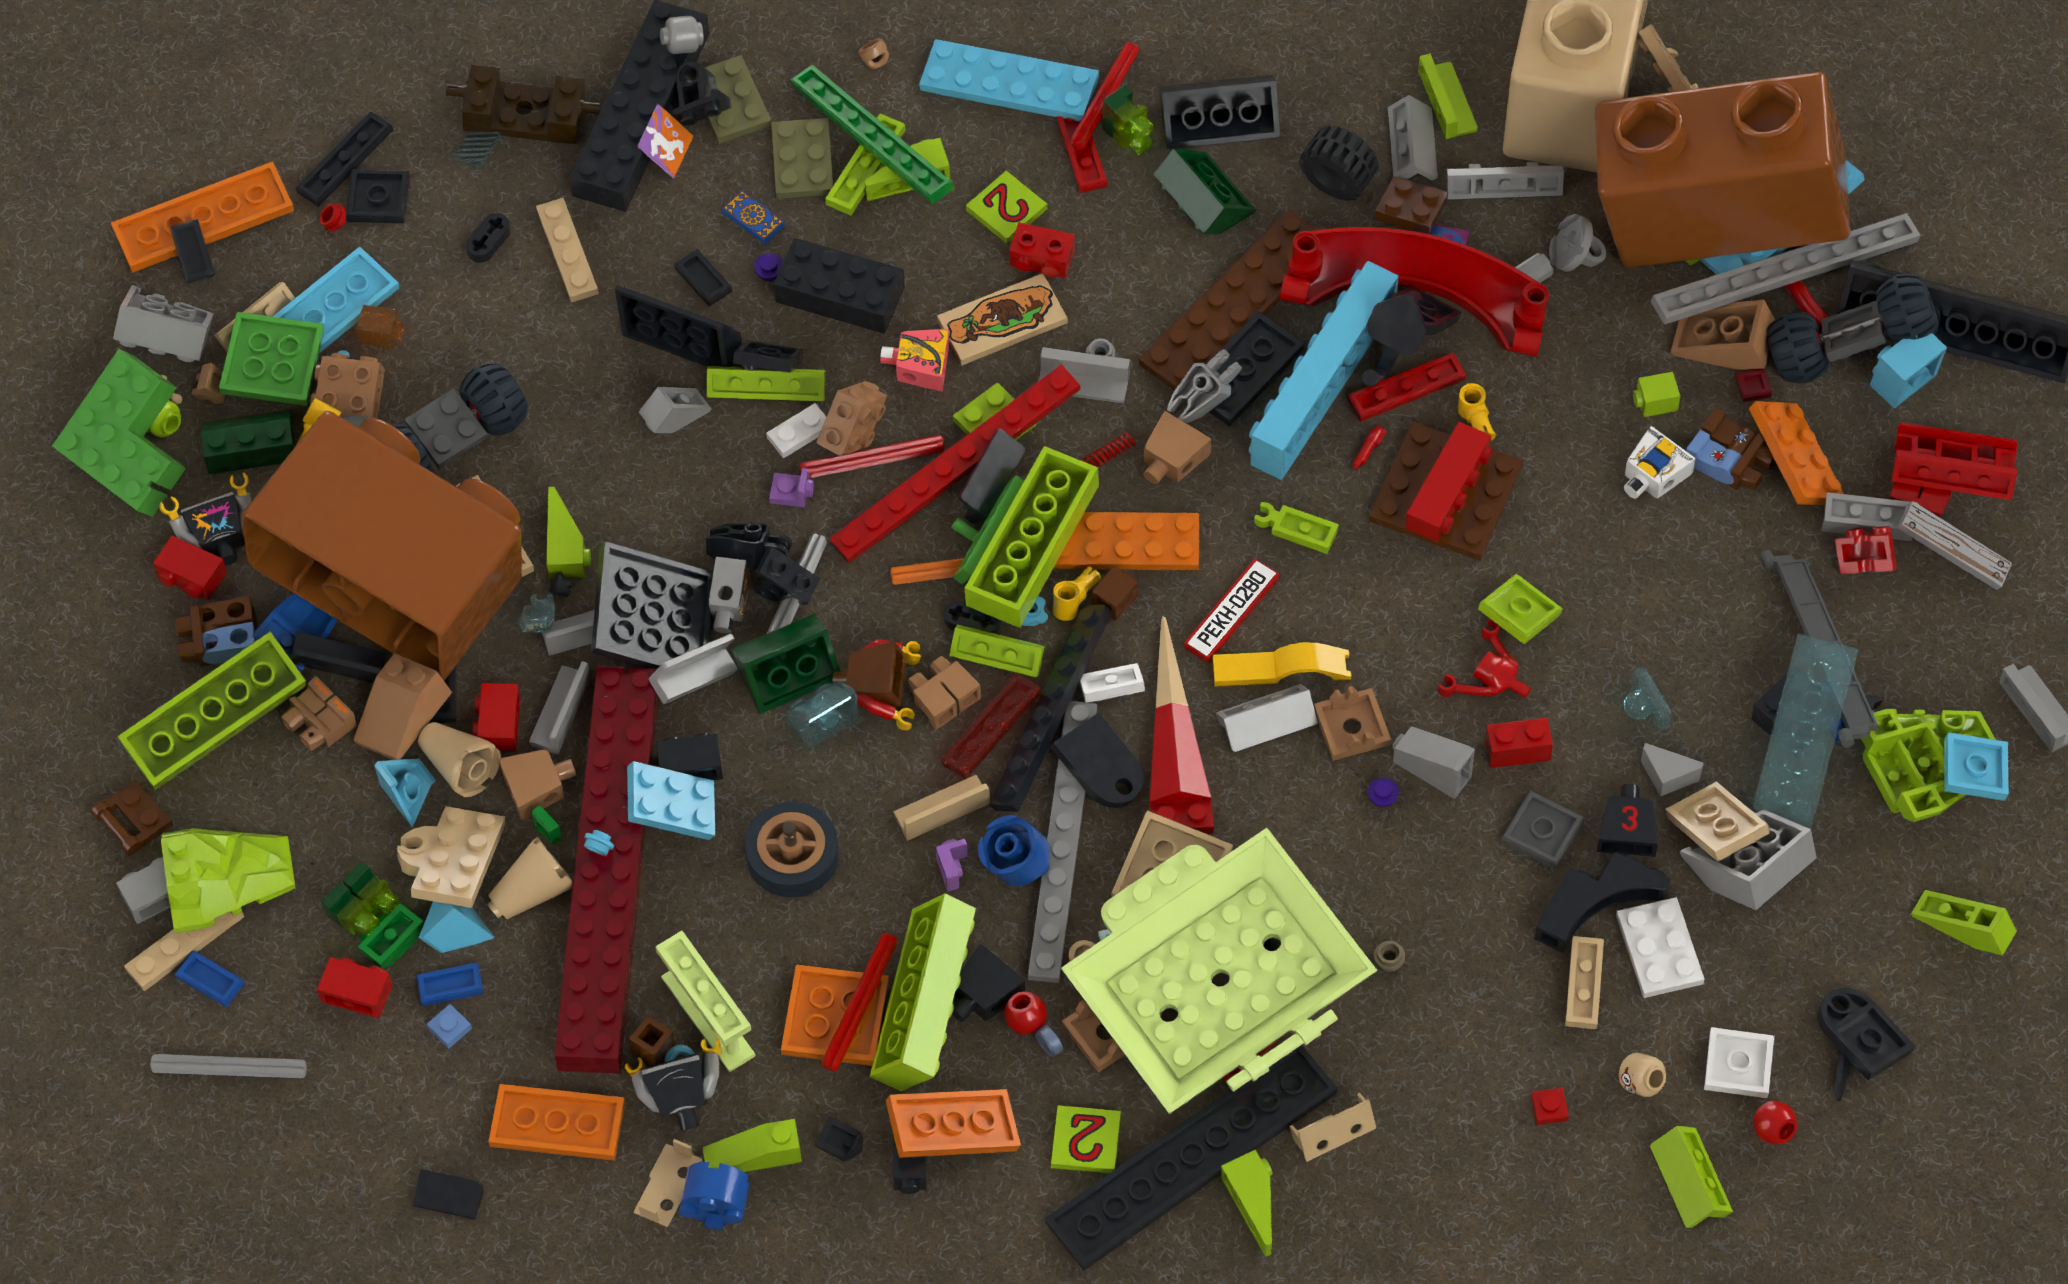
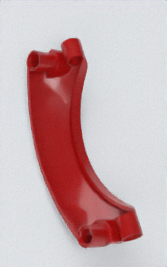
[1279,227,1549,357]

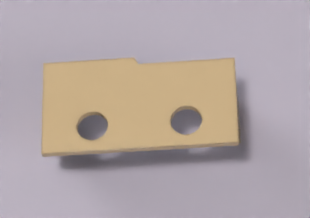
[1290,1093,1376,1162]
[633,1139,703,1227]

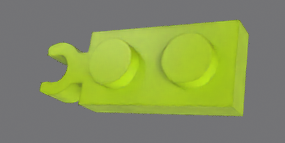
[1254,502,1339,554]

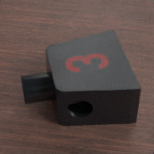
[1597,784,1658,857]

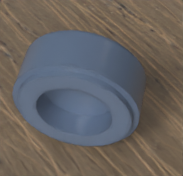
[1035,1025,1063,1057]

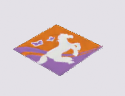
[637,104,693,179]

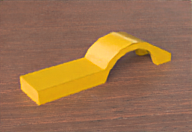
[1213,642,1351,686]

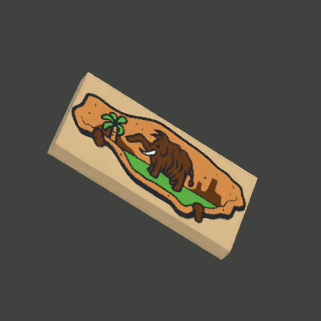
[937,273,1068,366]

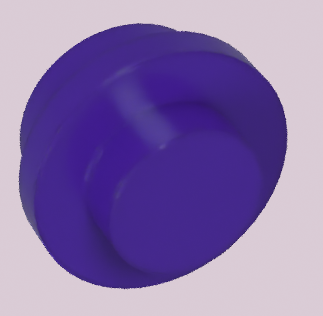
[754,253,783,281]
[1368,778,1399,807]

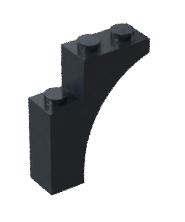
[1534,852,1671,953]

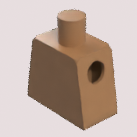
[1143,411,1211,485]
[499,749,577,820]

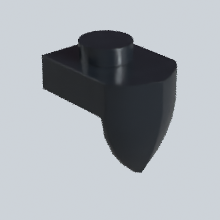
[814,1116,863,1161]

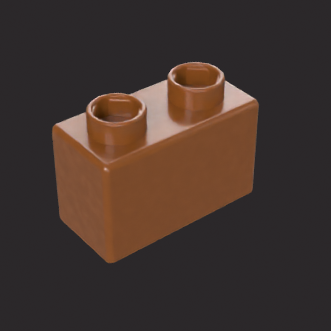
[1595,72,1851,268]
[242,411,522,681]

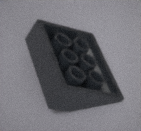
[615,285,742,367]

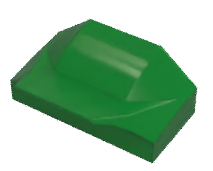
[358,903,424,969]

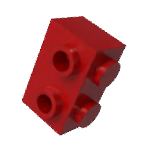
[1009,222,1075,279]

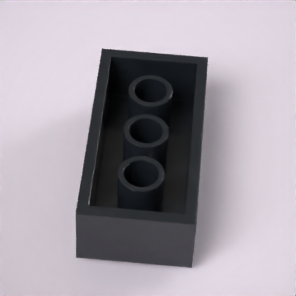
[774,238,905,334]

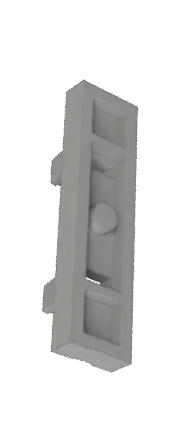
[1447,162,1564,199]

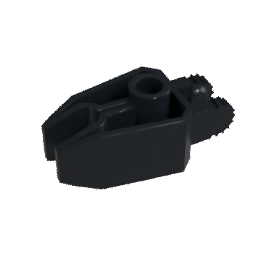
[706,523,793,570]

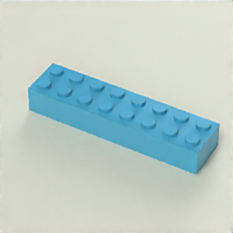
[1249,261,1399,480]

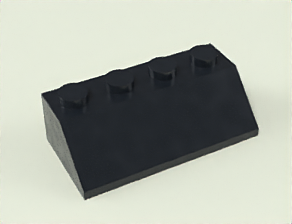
[1159,75,1281,149]

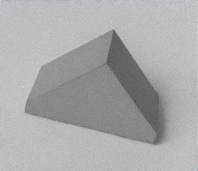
[1641,743,1704,796]

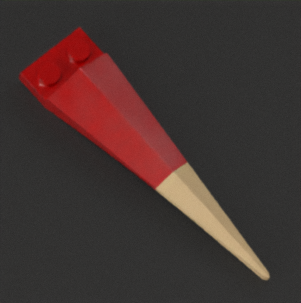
[1150,616,1214,834]

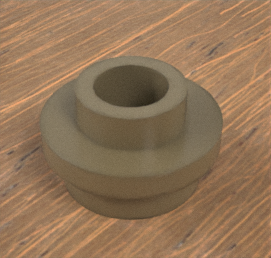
[1374,941,1405,972]

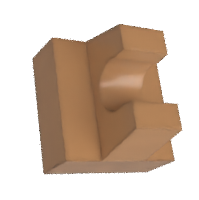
[192,363,226,404]

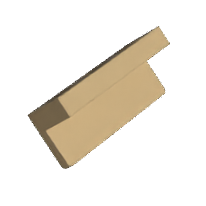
[893,775,990,841]

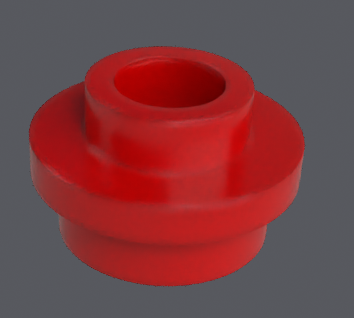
[320,204,346,232]

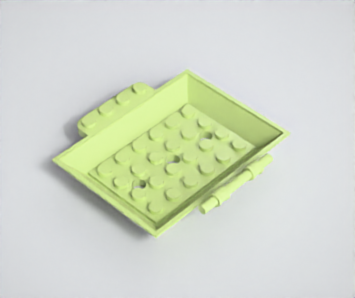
[1061,828,1377,1114]

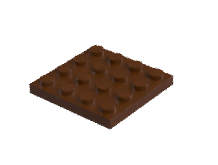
[1369,421,1523,561]

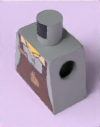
[709,557,751,633]

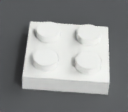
[1704,1027,1774,1098]

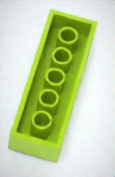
[964,446,1099,628]
[118,631,306,790]
[870,893,976,1091]

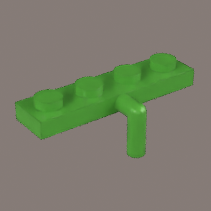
[951,475,1024,585]

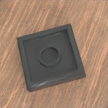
[1501,790,1585,869]

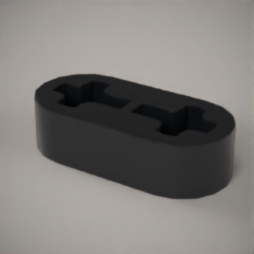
[466,213,510,263]
[944,601,1000,634]

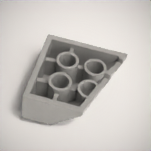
[113,285,214,362]
[1680,809,1817,910]

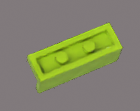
[1418,53,1478,139]
[1650,1126,1733,1228]

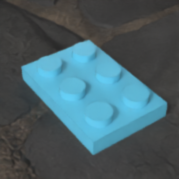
[627,761,715,840]

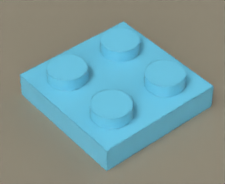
[1944,732,2009,801]

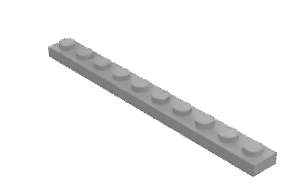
[1651,213,1921,325]
[1028,701,1097,983]

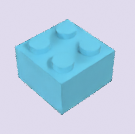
[1870,333,1947,408]

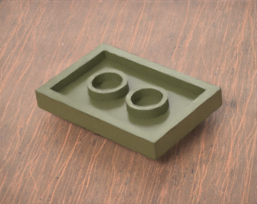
[704,55,772,144]
[771,118,833,199]

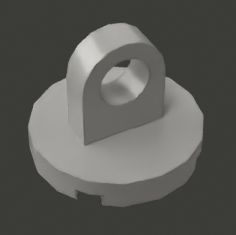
[1549,214,1606,272]

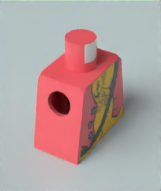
[880,329,950,391]

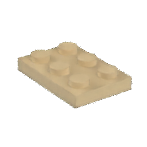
[1665,781,1770,862]

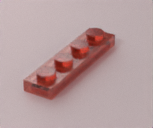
[941,674,1041,779]

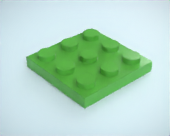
[219,312,325,406]

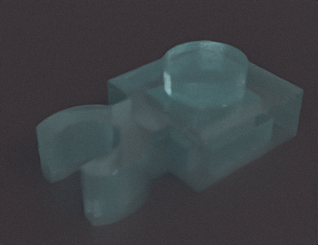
[519,593,556,633]

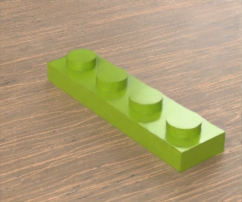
[825,114,906,216]
[707,366,825,401]

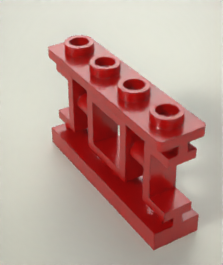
[1892,422,2018,500]

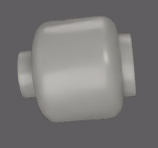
[660,16,704,54]

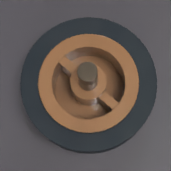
[745,802,839,897]

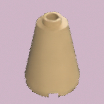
[418,722,501,797]
[487,837,573,919]

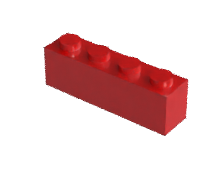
[1405,422,1493,543]

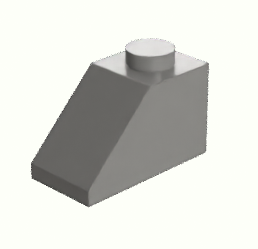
[639,387,712,433]

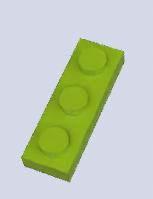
[949,625,1045,677]

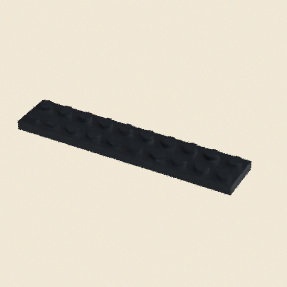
[1045,1045,1338,1271]

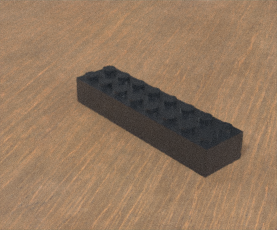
[569,0,710,212]

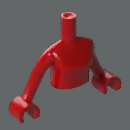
[1437,619,1531,698]

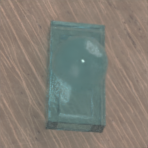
[1624,666,1672,732]

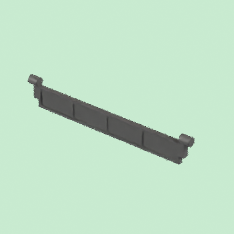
[1760,550,1879,748]

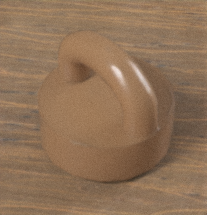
[858,38,889,69]

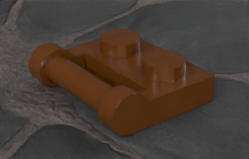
[91,780,173,856]

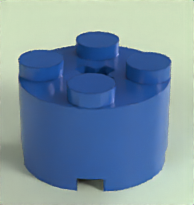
[978,815,1050,886]
[679,1162,750,1230]

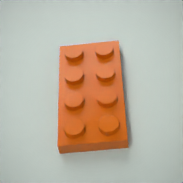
[1749,401,1844,505]
[489,1084,625,1161]
[886,1089,1021,1158]

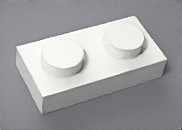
[766,403,827,458]
[1079,663,1145,703]

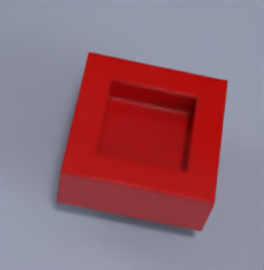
[1531,1087,1569,1125]

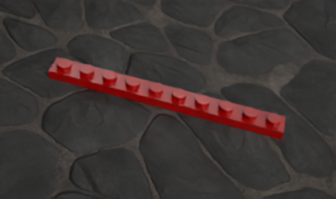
[829,364,1081,563]

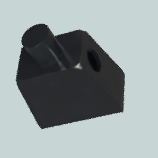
[952,944,1025,1022]

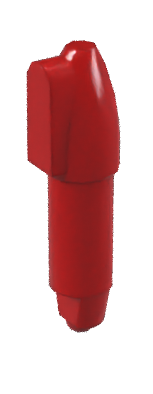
[1352,425,1387,470]

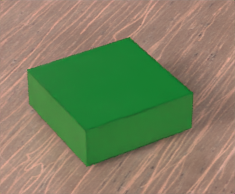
[531,805,562,845]

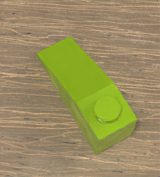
[865,138,950,201]
[547,487,591,579]
[1911,890,2017,955]
[703,1119,802,1172]
[1221,1150,1273,1257]

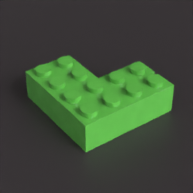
[52,349,186,517]

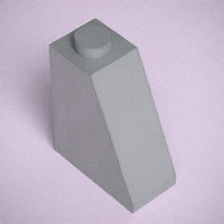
[1392,726,1475,799]

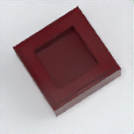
[1735,368,1772,402]

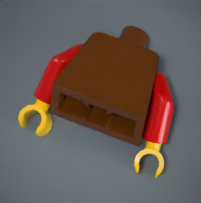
[833,639,921,730]

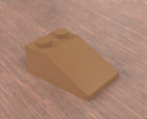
[1671,300,1775,370]
[353,653,452,760]

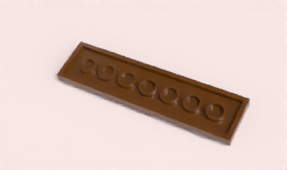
[1139,209,1318,390]

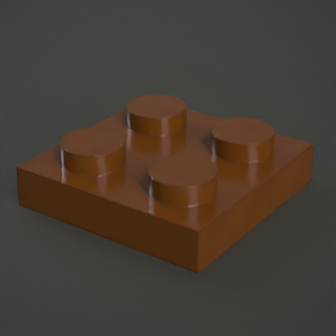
[1374,176,1448,234]

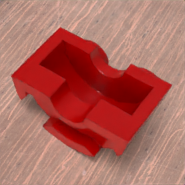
[1835,526,1897,575]

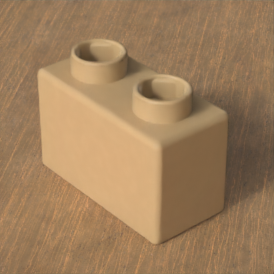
[1503,0,1648,173]

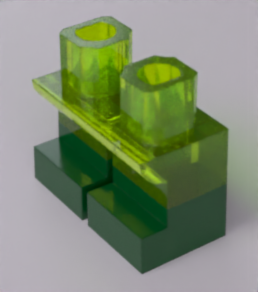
[1102,85,1153,155]
[321,861,400,936]

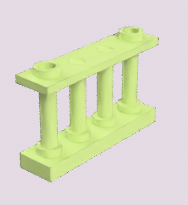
[656,931,756,1073]

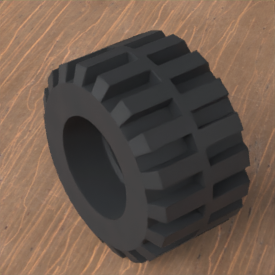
[1299,125,1379,201]

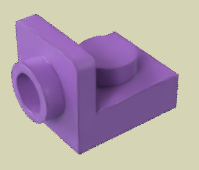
[769,468,814,507]
[936,839,967,892]

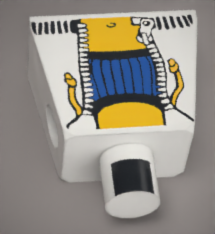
[1624,426,1695,499]

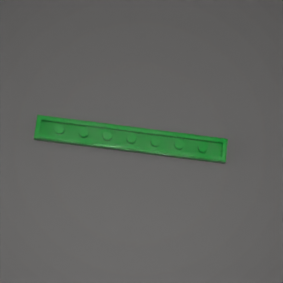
[790,65,954,204]

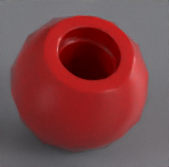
[1004,991,1048,1035]
[1753,1101,1797,1145]

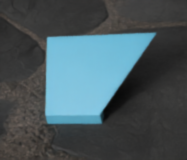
[375,758,436,827]
[419,901,495,953]

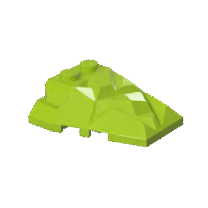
[1861,709,1996,822]
[161,828,296,933]

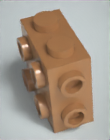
[310,353,385,419]
[816,381,887,457]

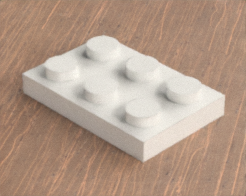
[1616,897,1705,998]

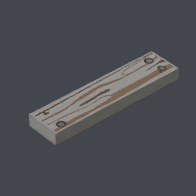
[1897,501,2012,590]

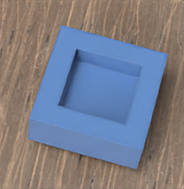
[427,1004,472,1049]

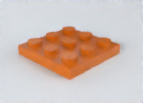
[781,965,889,1066]

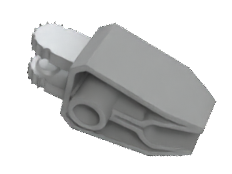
[1167,349,1242,423]

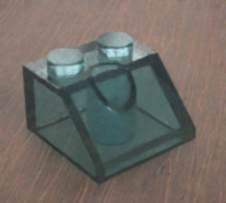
[786,680,859,750]

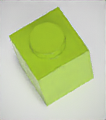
[1633,372,1680,417]

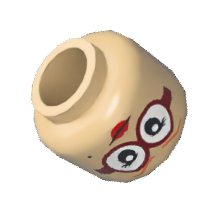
[1619,1053,1666,1097]

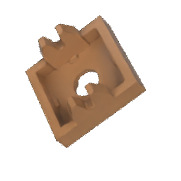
[1314,686,1391,761]
[1062,1000,1125,1073]

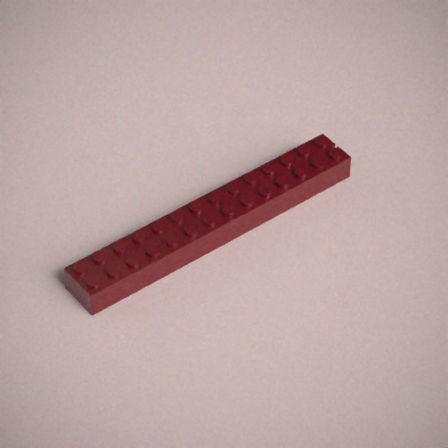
[555,666,659,1074]

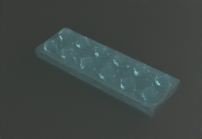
[1751,634,1859,828]

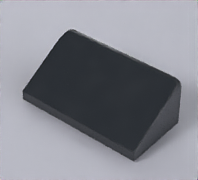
[413,1169,484,1220]

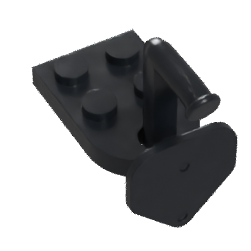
[1362,286,1462,387]

